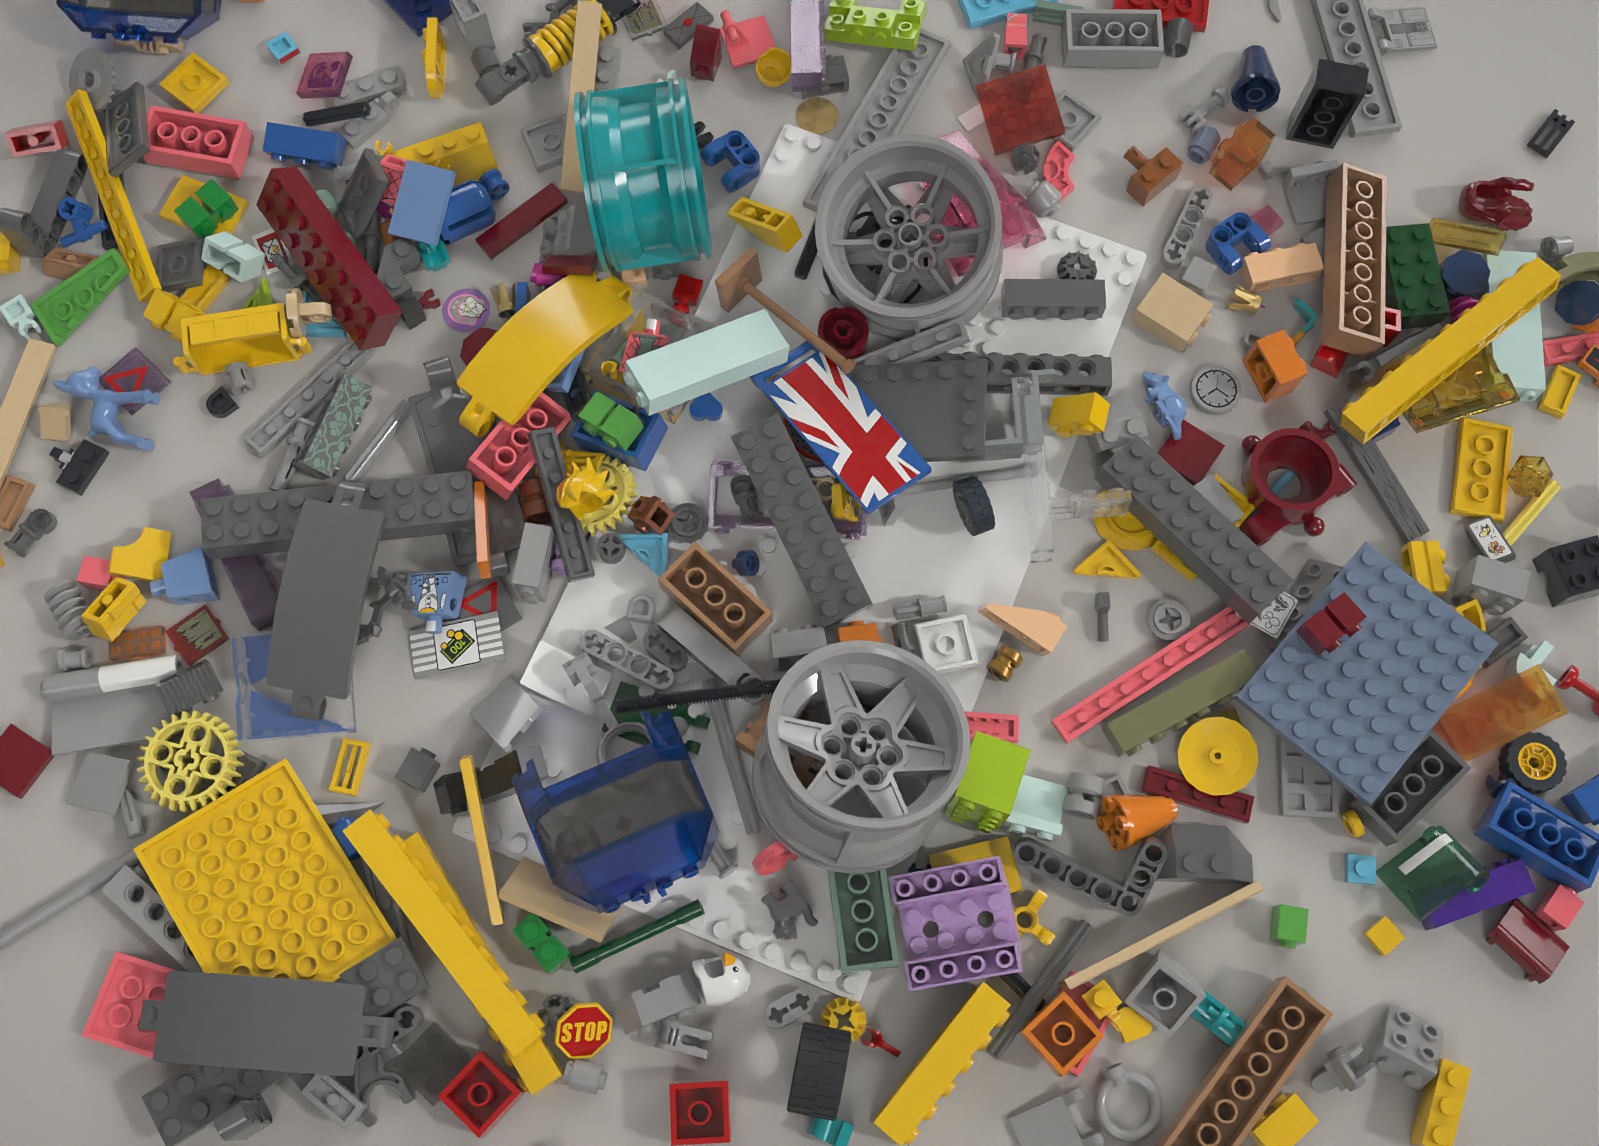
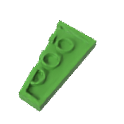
[30,249,130,347]

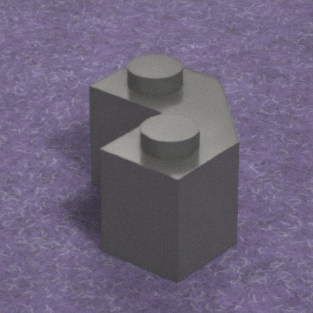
[377,238,420,300]

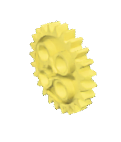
[570,455,638,536]

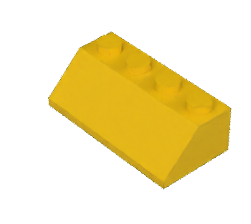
[391,122,499,187]

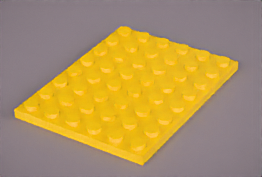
[133,758,397,982]

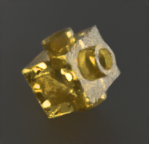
[1506,455,1553,497]

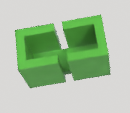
[578,391,644,451]

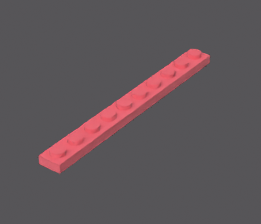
[1051,606,1251,744]

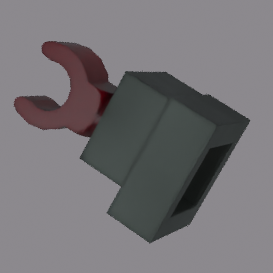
[394,289,441,330]

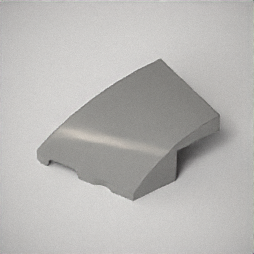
[469,677,542,753]

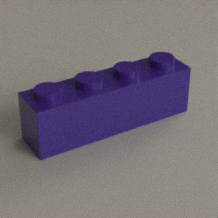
[1411,857,1537,931]

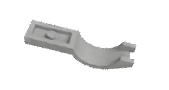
[288,1072,367,1130]

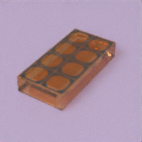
[108,625,166,661]

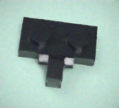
[49,439,110,496]

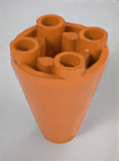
[1096,794,1178,851]

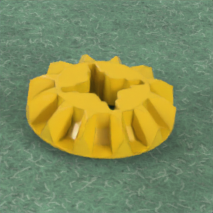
[821,997,866,1043]

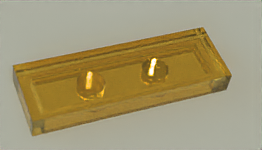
[1430,218,1507,256]

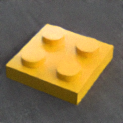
[159,52,230,113]

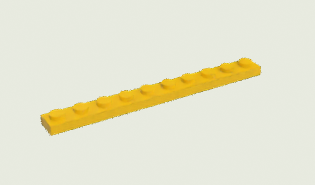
[65,89,162,304]

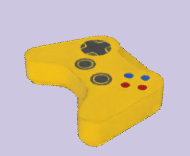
[831,483,859,522]

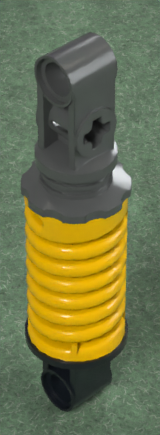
[475,0,641,106]

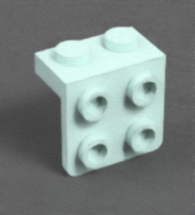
[1002,775,1067,842]

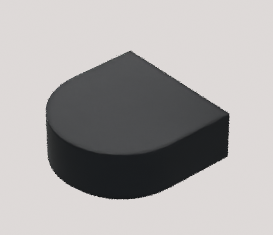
[206,387,240,418]

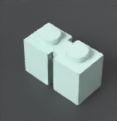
[201,231,265,282]

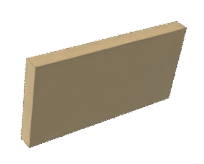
[498,857,624,943]

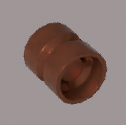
[518,478,551,525]

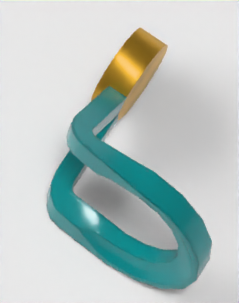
[1292,298,1316,345]

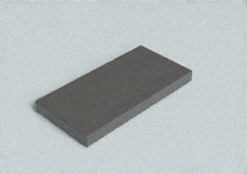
[104,81,150,178]

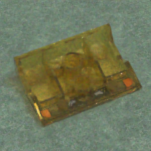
[1386,343,1520,433]

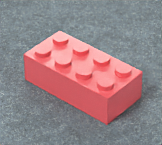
[142,105,254,179]
[465,392,572,501]

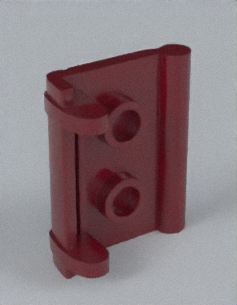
[1485,898,1570,984]

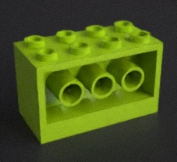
[944,731,1031,834]

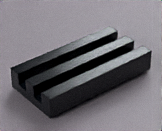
[1527,109,1575,158]

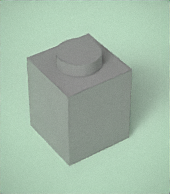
[1180,255,1217,296]

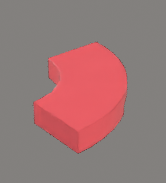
[1043,140,1075,202]

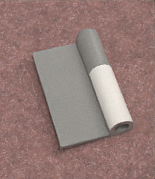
[40,654,184,756]

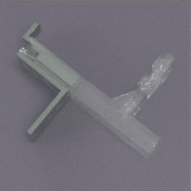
[959,369,1132,563]

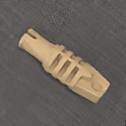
[114,30,184,55]

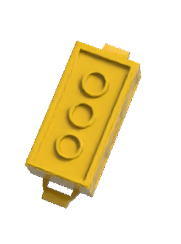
[173,303,313,376]

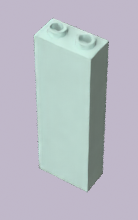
[1478,250,1546,402]
[623,309,790,416]

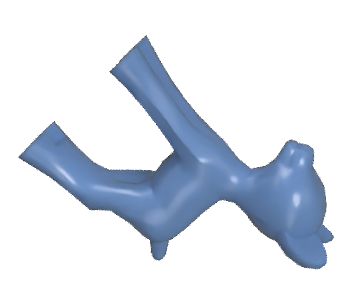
[53,366,160,450]

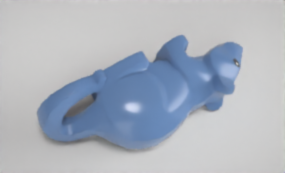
[1143,371,1187,441]

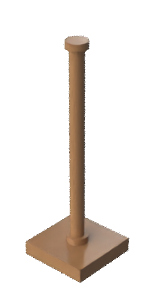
[715,248,855,375]

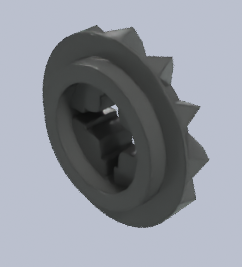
[1057,250,1098,279]
[667,503,709,544]

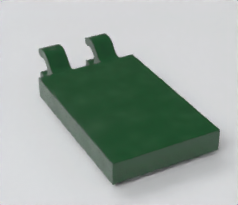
[601,681,711,755]

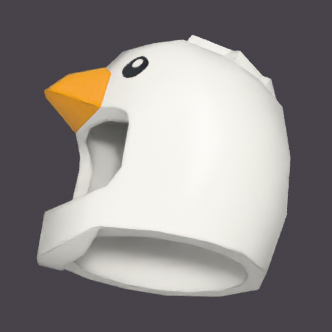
[692,952,751,1007]

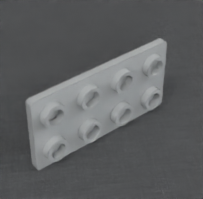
[1266,559,1343,650]

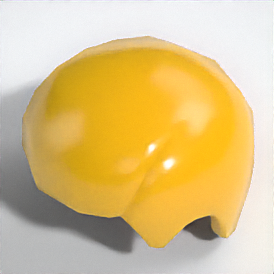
[755,47,793,87]

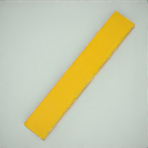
[459,754,504,926]

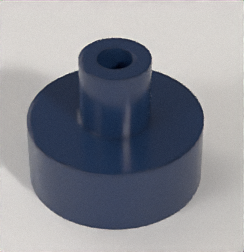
[732,550,759,577]

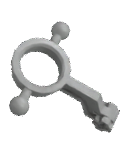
[562,652,688,794]

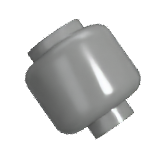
[1025,180,1061,217]

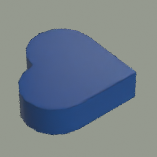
[689,392,723,421]

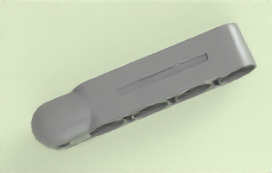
[656,604,767,704]

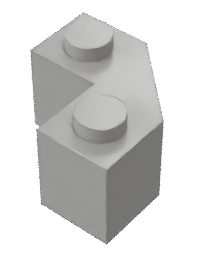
[614,971,701,1036]

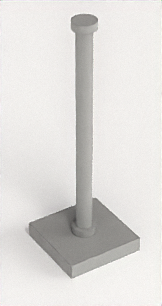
[879,463,1038,527]

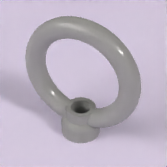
[1094,1062,1162,1142]

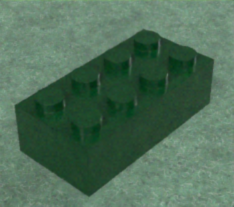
[1385,223,1450,329]

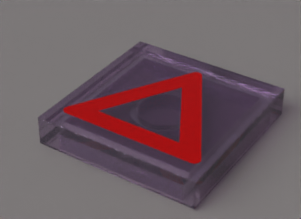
[99,347,171,416]

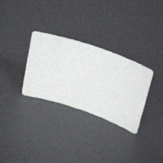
[520,640,613,716]

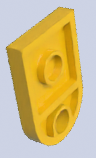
[422,18,447,99]

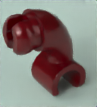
[1299,421,1336,439]

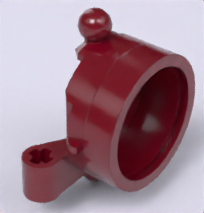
[1239,428,1357,547]

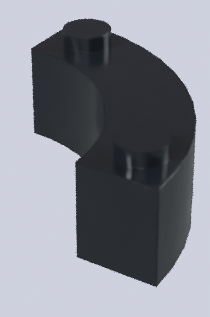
[433,745,549,817]

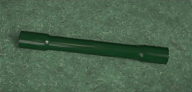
[570,899,705,974]

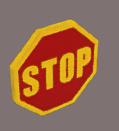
[554,1002,613,1059]

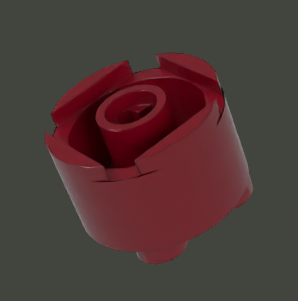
[817,306,869,359]

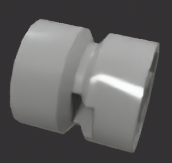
[1062,772,1105,820]

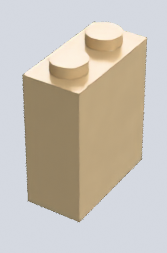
[1131,273,1214,352]

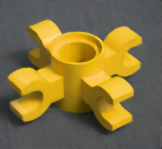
[1013,889,1056,946]

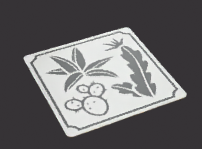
[1235,591,1298,638]

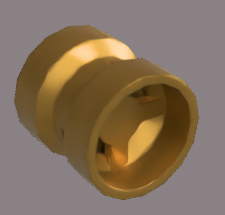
[986,645,1023,682]

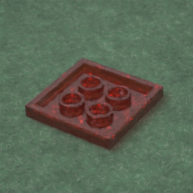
[975,64,1065,156]

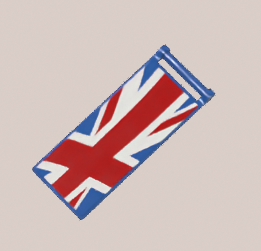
[750,340,932,514]

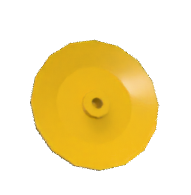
[1093,489,1158,551]
[1177,717,1259,796]

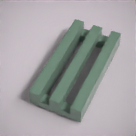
[1032,0,1084,26]

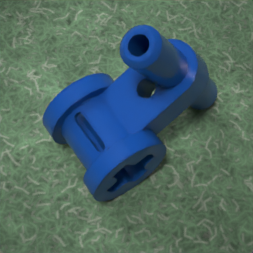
[58,197,108,248]

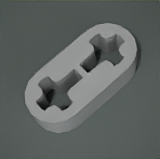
[764,988,814,1029]

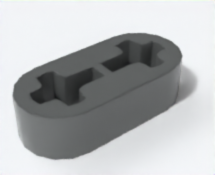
[643,629,688,672]

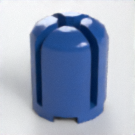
[441,179,496,246]

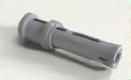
[269,417,315,491]

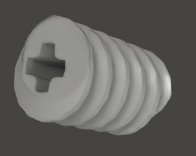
[44,580,92,640]

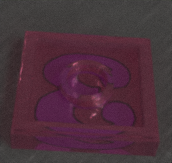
[296,51,353,99]

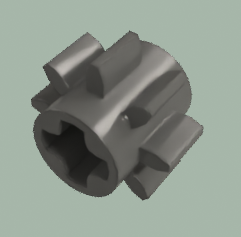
[1010,142,1041,175]
[538,995,573,1031]

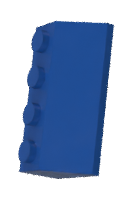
[1474,781,1599,893]

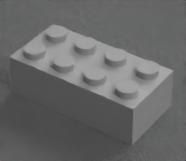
[1062,9,1164,68]

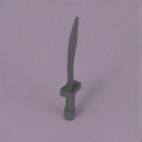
[271,253,347,332]

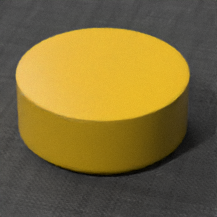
[1341,809,1365,838]

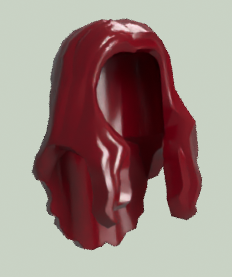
[1458,177,1534,233]

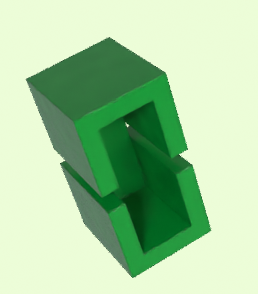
[174,179,239,239]
[512,913,574,975]

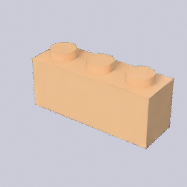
[1238,243,1324,294]

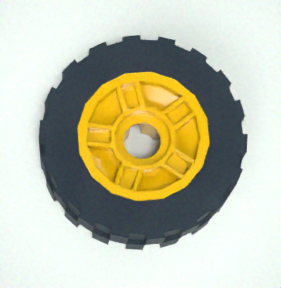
[1498,732,1567,795]

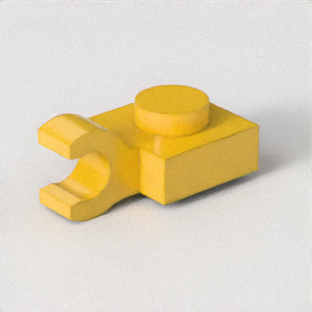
[1080,979,1129,1032]

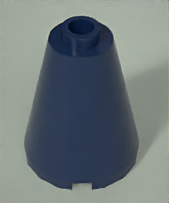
[1231,45,1281,112]

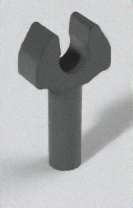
[1095,592,1110,642]

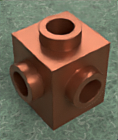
[627,496,675,535]

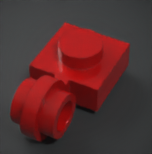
[671,274,704,322]

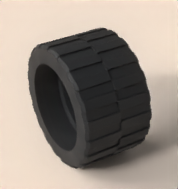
[787,1022,851,1121]

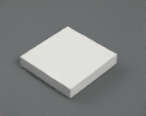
[914,614,979,674]

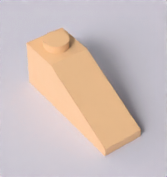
[978,603,1067,656]

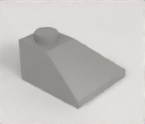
[1124,948,1206,1037]

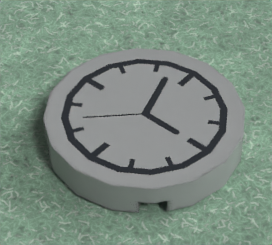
[1190,366,1242,415]

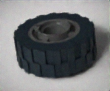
[952,475,995,536]

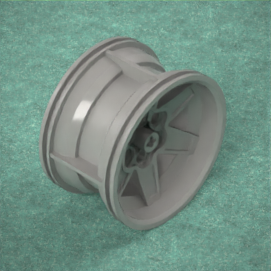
[815,134,1003,341]
[752,640,970,873]

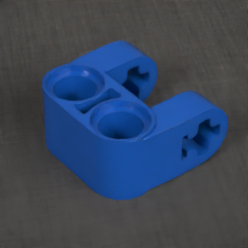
[700,130,760,193]
[1205,212,1271,275]

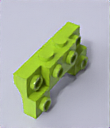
[823,0,927,51]

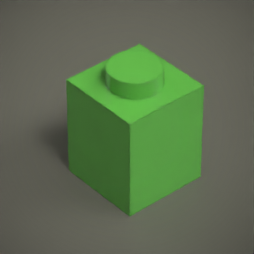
[1270,904,1309,949]

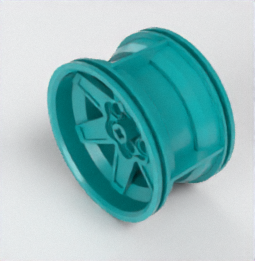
[574,76,712,274]

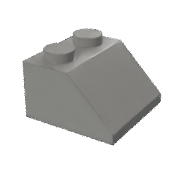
[1087,392,1149,456]
[770,625,827,671]

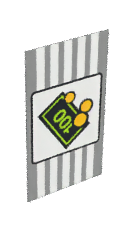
[409,611,505,679]

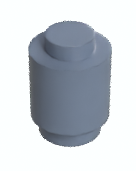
[1188,126,1221,164]

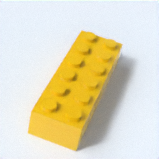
[871,982,1011,1146]

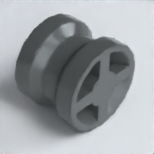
[597,533,625,564]

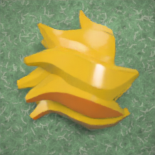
[556,458,616,521]

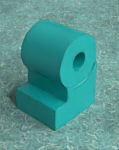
[807,1117,854,1146]

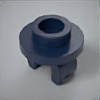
[1485,771,1517,799]

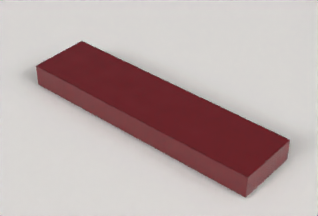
[475,183,568,260]
[1141,765,1255,824]

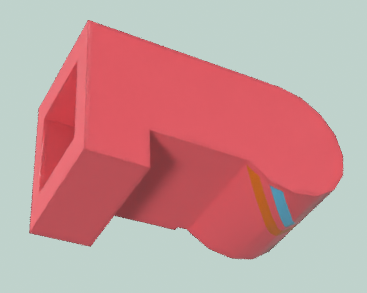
[1003,13,1027,59]

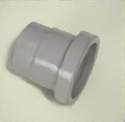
[1540,236,1574,261]

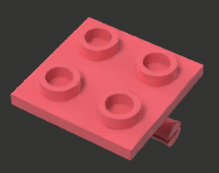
[719,10,776,69]

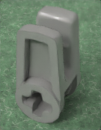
[654,1019,714,1059]

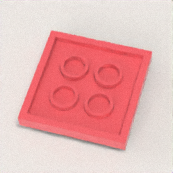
[82,952,183,1058]

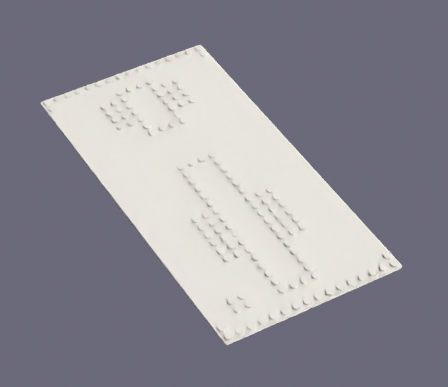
[452,124,1147,1002]

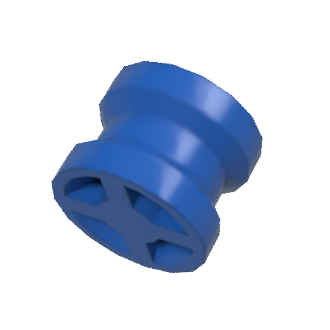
[479,169,510,200]

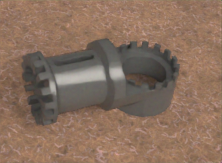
[730,474,764,525]
[4,508,57,558]

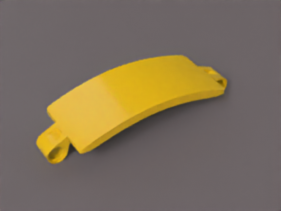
[457,274,634,438]

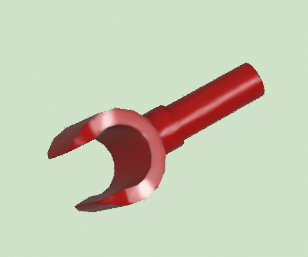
[860,1028,901,1057]

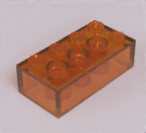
[1437,664,1569,762]

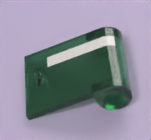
[1376,826,1490,922]

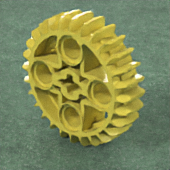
[137,711,244,813]

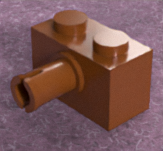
[1123,146,1183,206]

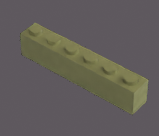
[1102,649,1257,757]

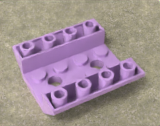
[889,856,1023,991]

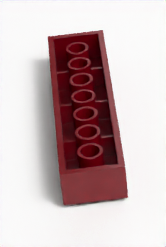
[256,166,402,350]

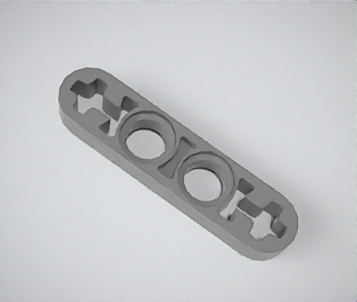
[1161,185,1213,270]
[580,630,675,692]

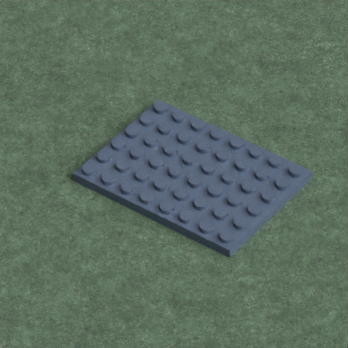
[1234,542,1499,806]

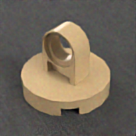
[286,288,332,339]

